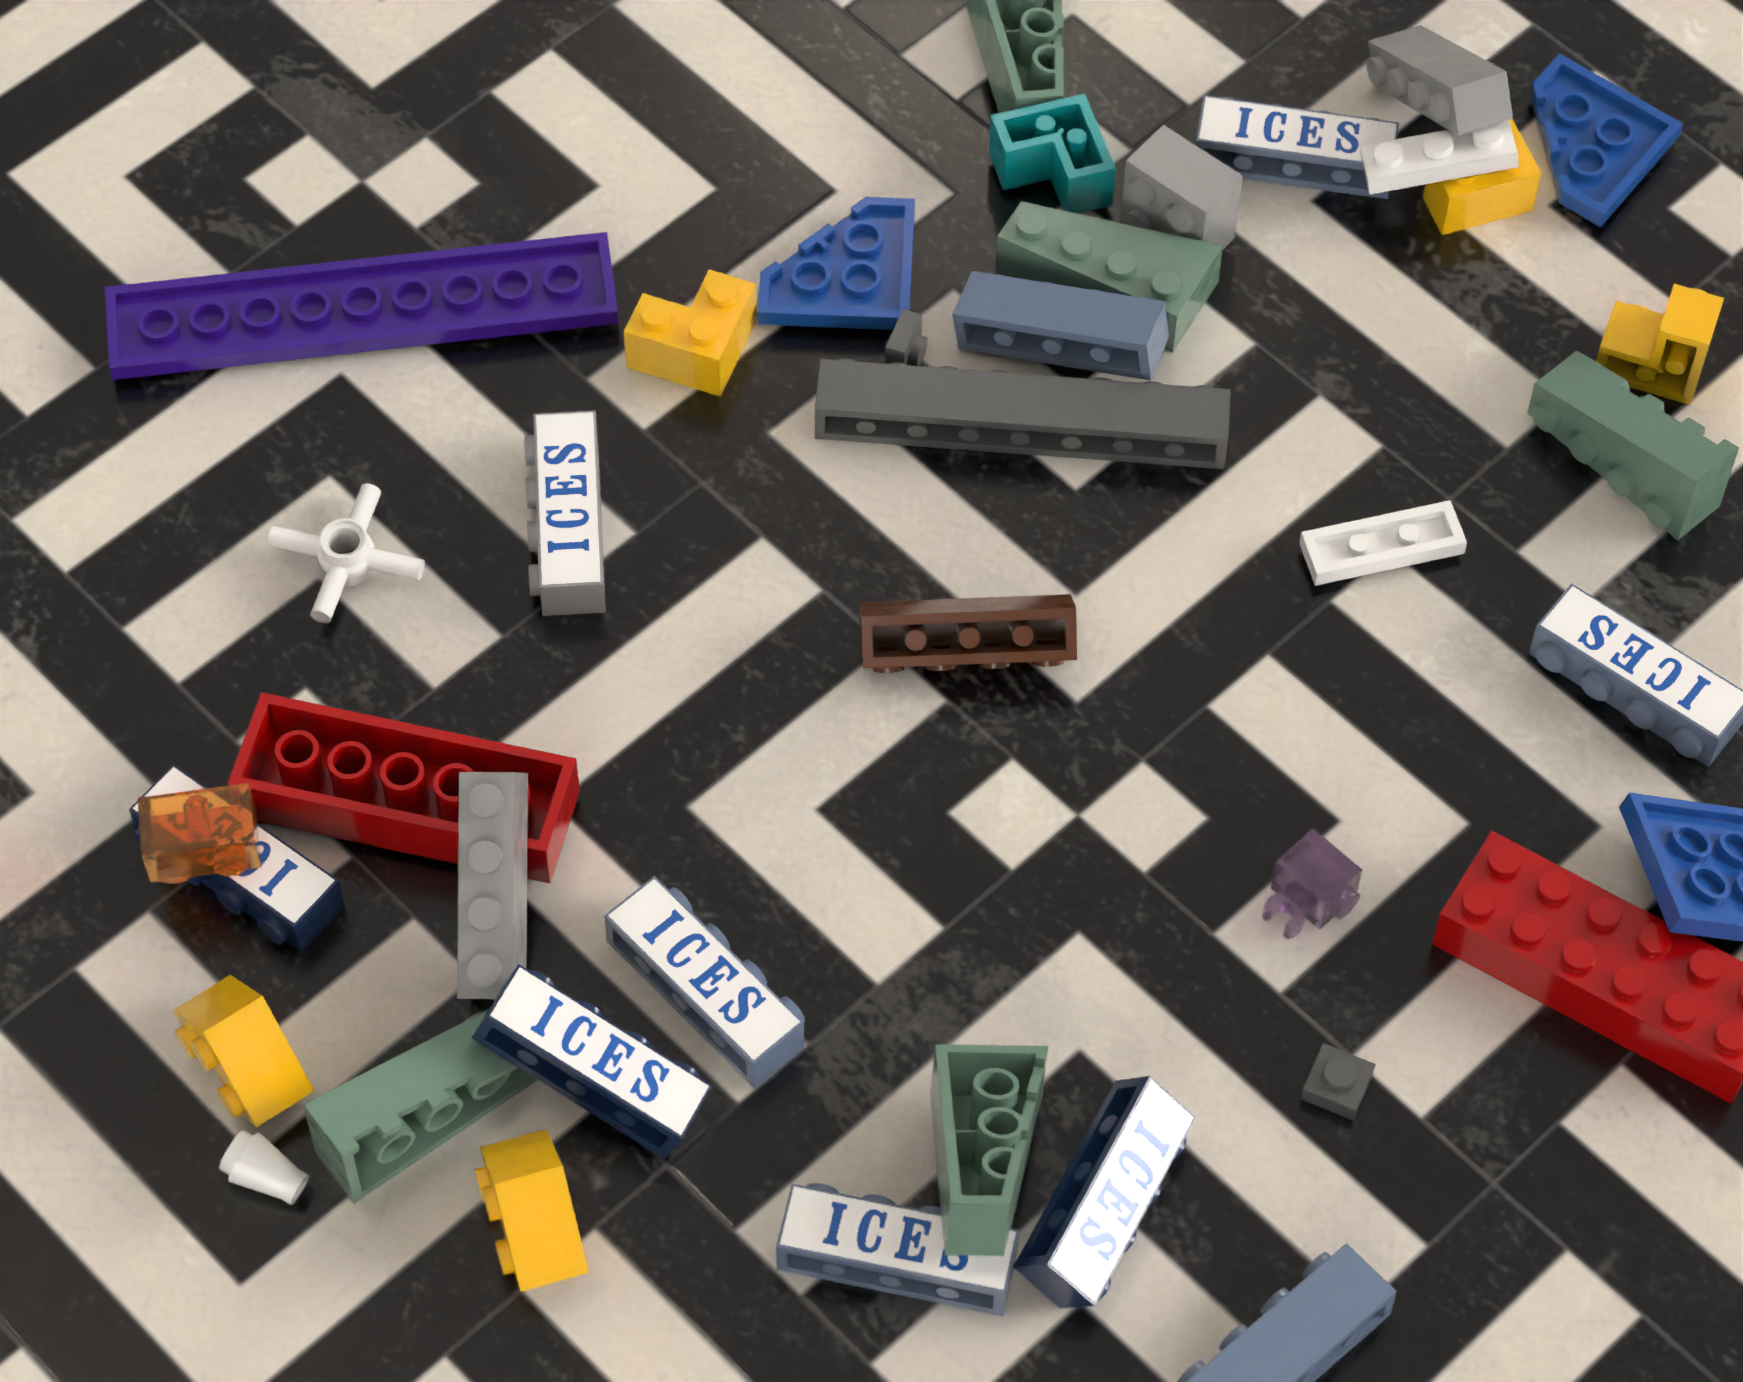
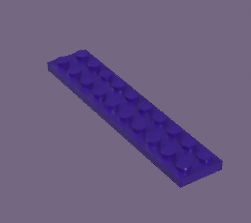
[105,232,619,380]

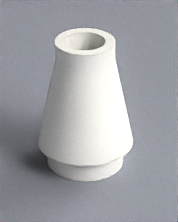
[219,1130,309,1205]

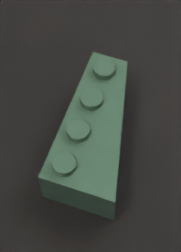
[964,0,1064,113]
[995,201,1223,352]
[1527,351,1739,541]
[303,1010,538,1203]
[930,1044,1049,1256]

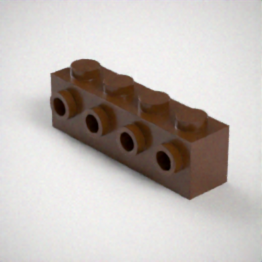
[859,594,1077,673]

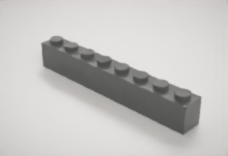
[815,359,1231,469]

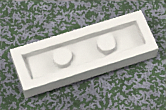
[1360,120,1519,195]
[1299,500,1467,586]

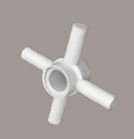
[268,483,425,623]

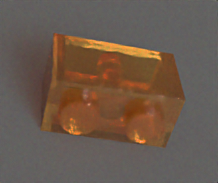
[137,783,262,884]

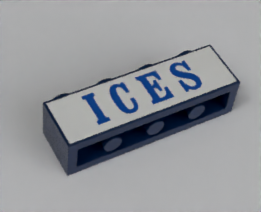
[129,764,345,953]
[471,964,712,1159]
[1013,1076,1196,1308]

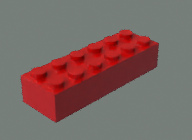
[227,692,580,884]
[1432,831,1743,1104]

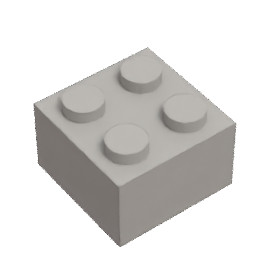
[1120,125,1243,249]

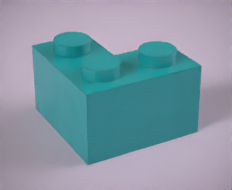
[989,94,1116,214]

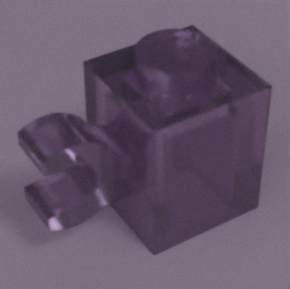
[1262,829,1362,940]

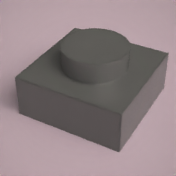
[885,309,928,366]
[1301,1043,1376,1120]

